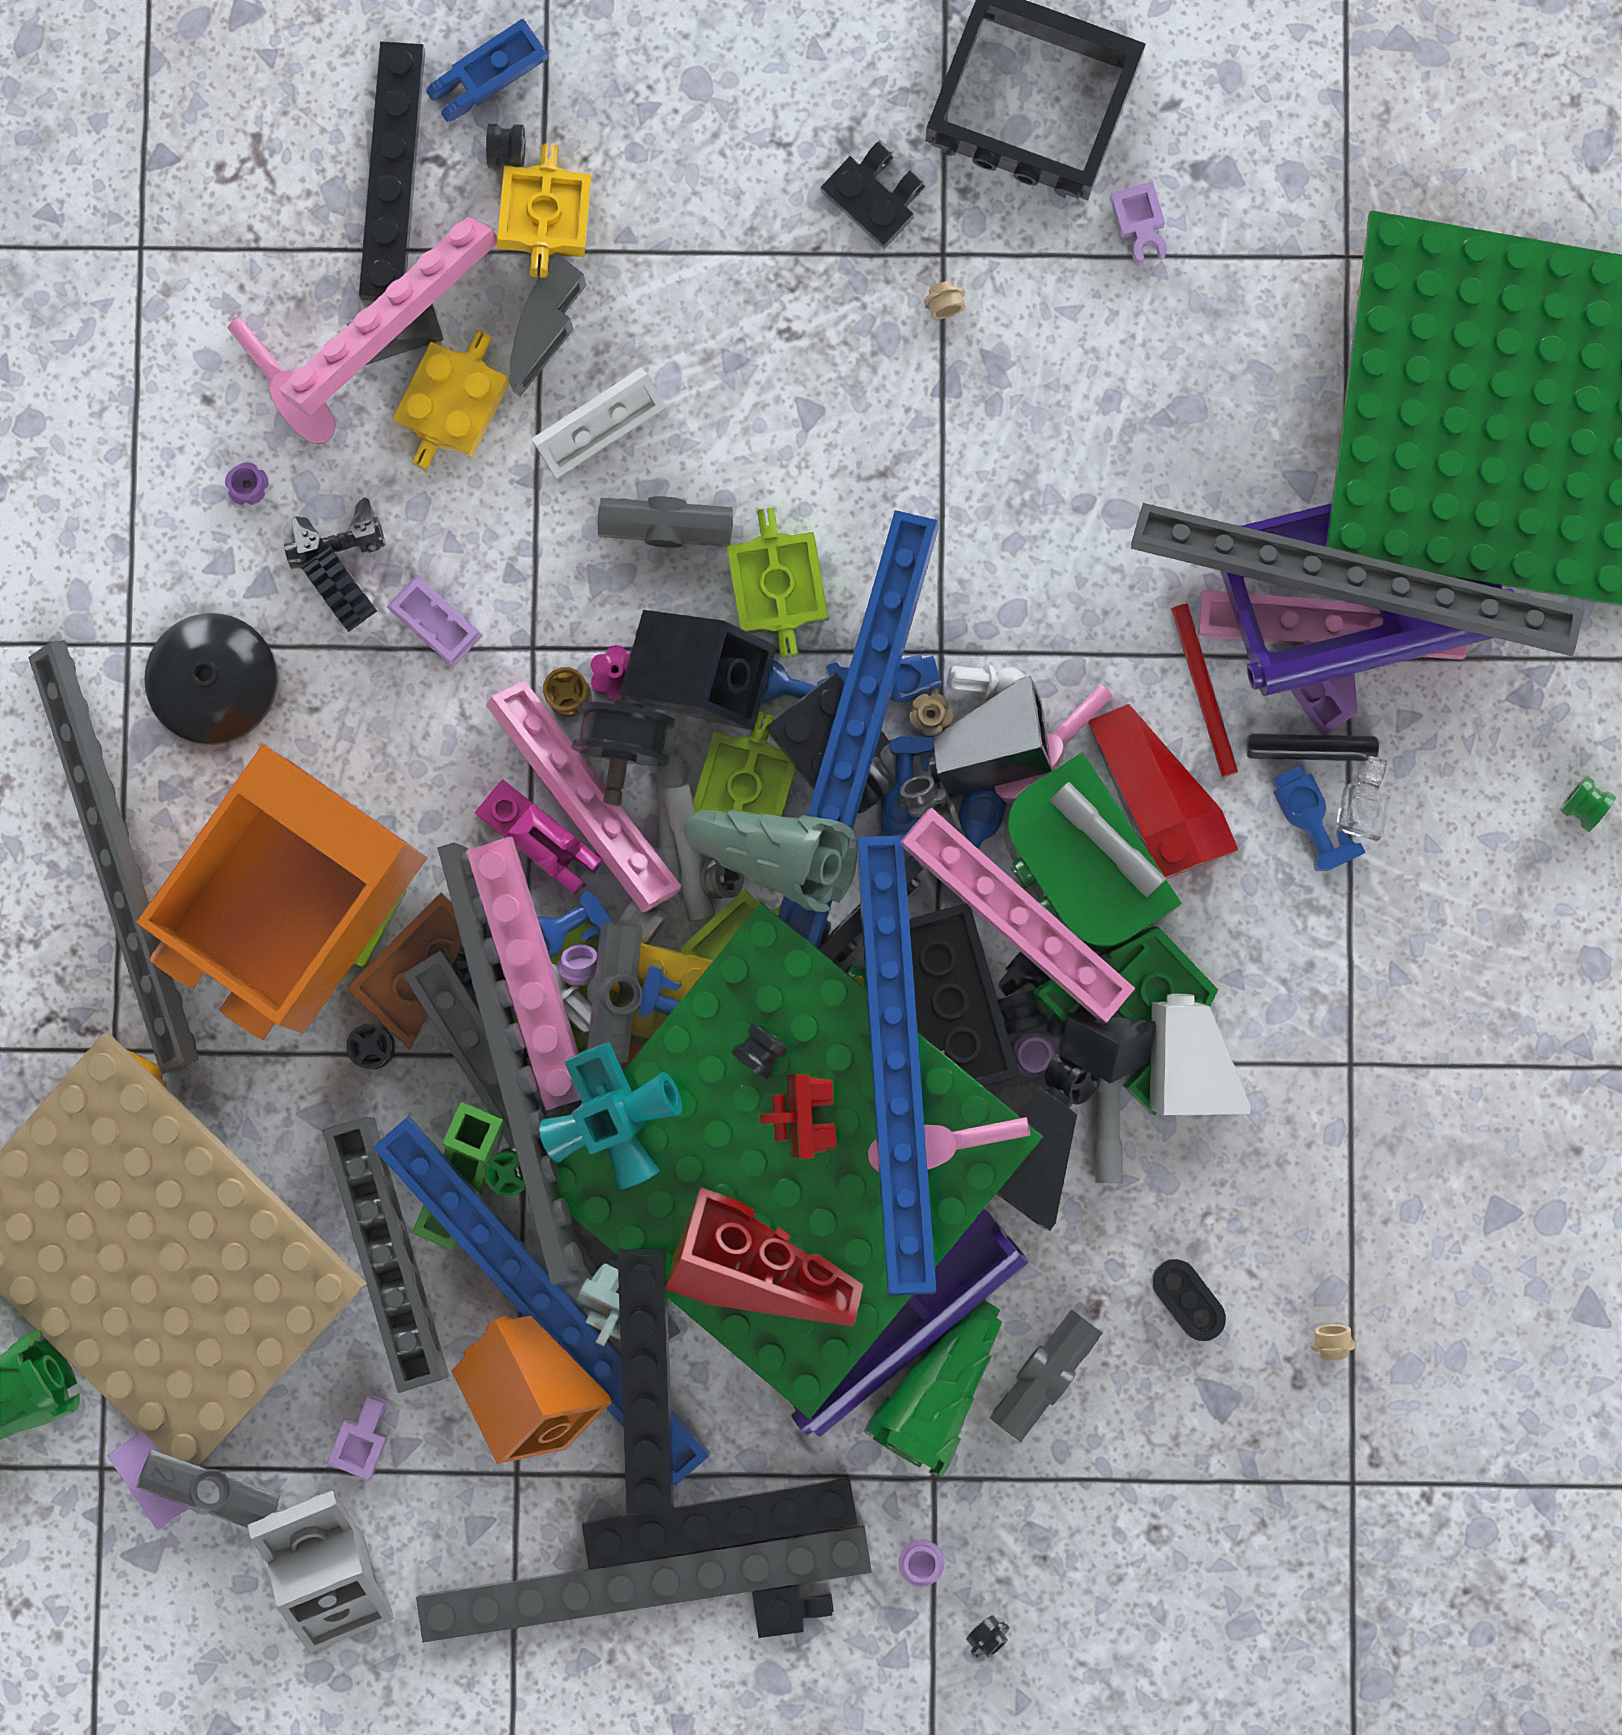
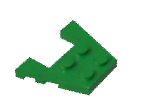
[1033,926,1218,1115]

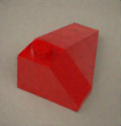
[1088,704,1239,880]
[665,1187,863,1326]

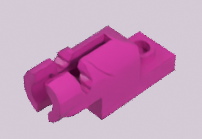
[474,779,603,895]

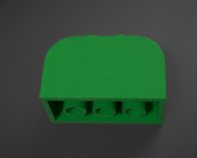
[1004,752,1182,952]

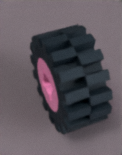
[301,546,377,632]

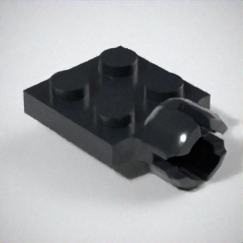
[765,672,897,814]

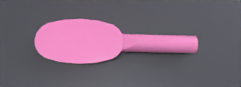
[228,317,336,444]
[994,685,1112,804]
[868,1117,1030,1172]

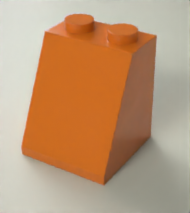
[451,1316,612,1464]

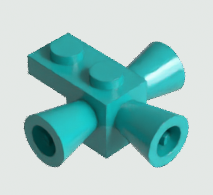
[539,1041,682,1190]

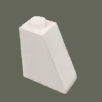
[1150,994,1251,1115]

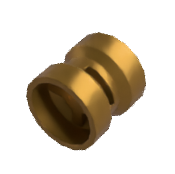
[543,667,591,717]

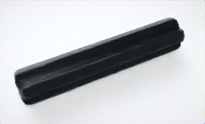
[1246,733,1379,761]

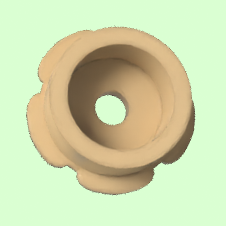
[924,281,966,319]
[909,693,953,737]
[1311,1324,1356,1360]

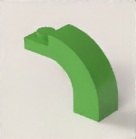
[411,1102,505,1251]

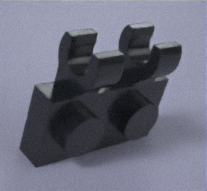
[820,140,925,250]

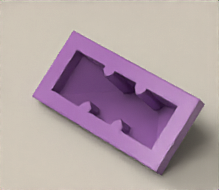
[1291,640,1358,735]

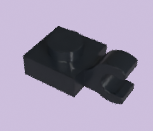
[752,1584,834,1638]

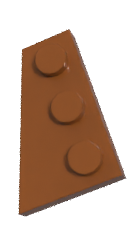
[346,892,463,1050]

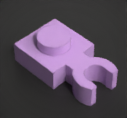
[1110,182,1167,266]

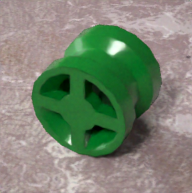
[1559,775,1616,832]
[485,1146,526,1196]

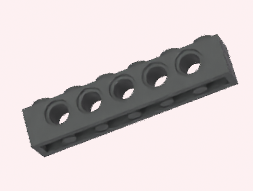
[322,1117,449,1393]

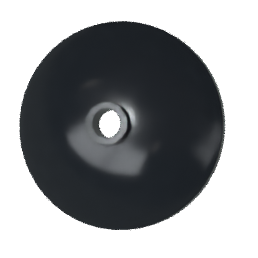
[144,613,278,745]

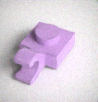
[327,1393,389,1481]

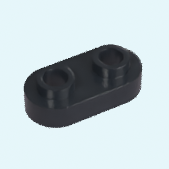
[1151,1259,1226,1341]

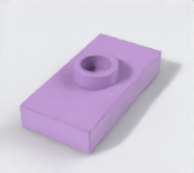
[387,575,483,668]
[107,1431,190,1530]

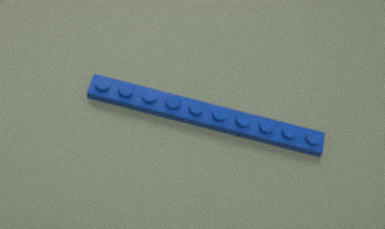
[778,510,940,949]
[856,835,936,1296]
[373,1115,710,1486]

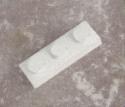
[531,367,666,479]

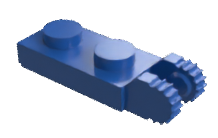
[426,18,549,122]

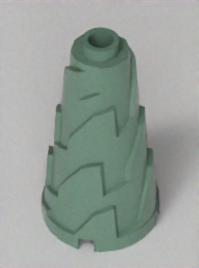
[684,809,858,912]

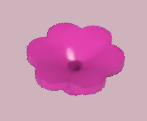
[591,645,631,701]

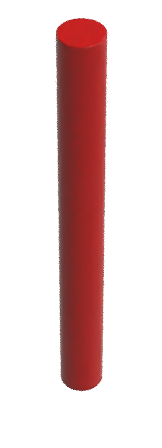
[1171,604,1238,777]

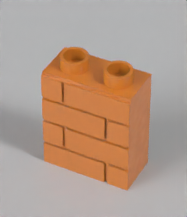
[136,743,428,1040]

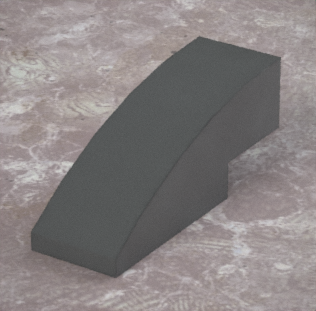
[509,253,587,397]

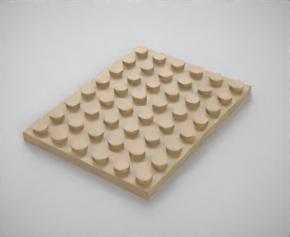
[0,1032,367,1467]

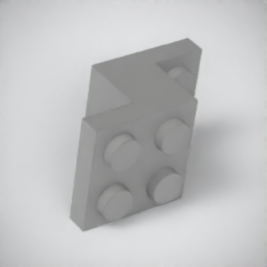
[248,1490,394,1654]

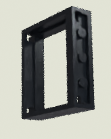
[925,0,1146,200]

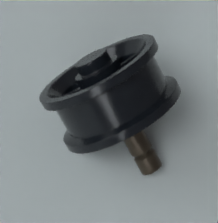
[571,701,676,806]

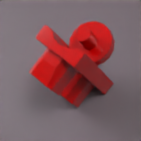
[760,1074,836,1159]

